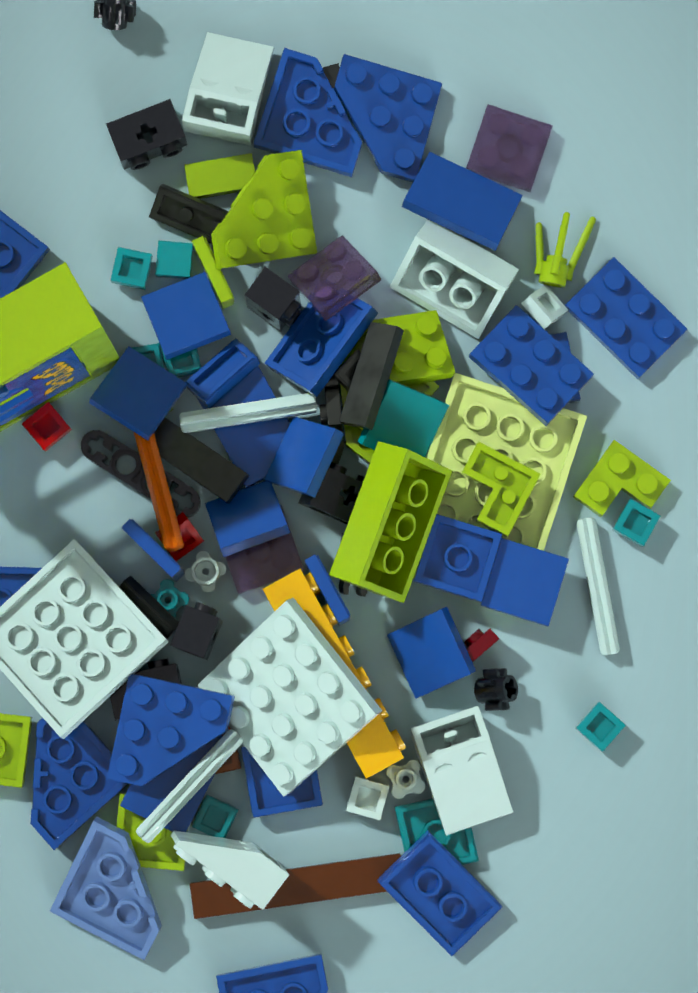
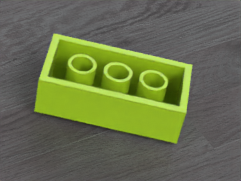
[329,441,453,603]

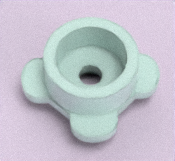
[185,551,227,593]
[386,760,426,799]

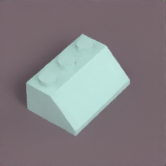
[390,220,519,339]

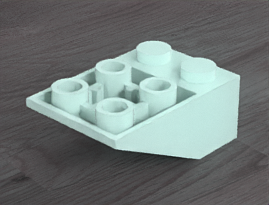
[182,32,274,146]
[411,706,513,836]
[170,830,289,910]

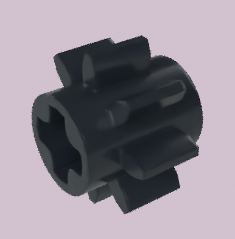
[94,0,136,30]
[474,668,518,711]

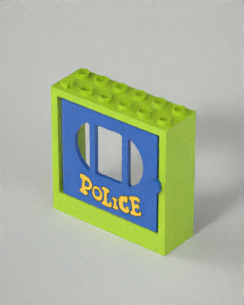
[0,262,120,432]

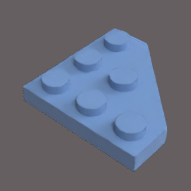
[50,817,162,960]

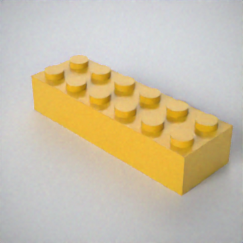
[263,569,406,779]

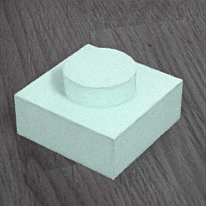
[521,284,568,329]
[346,776,390,820]

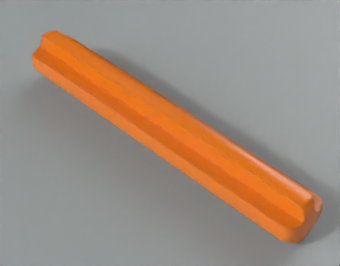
[134,432,184,552]

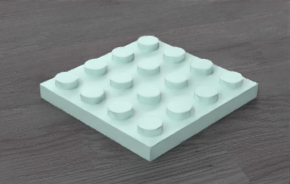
[0,539,169,739]
[198,598,382,797]

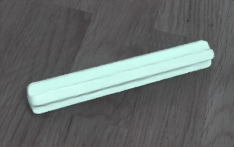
[179,393,317,433]
[577,517,620,655]
[136,729,243,843]

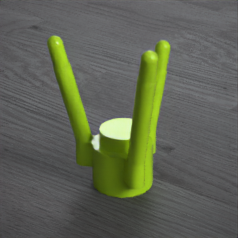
[534,212,596,288]

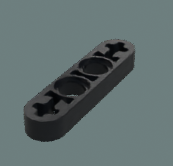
[81,430,201,518]

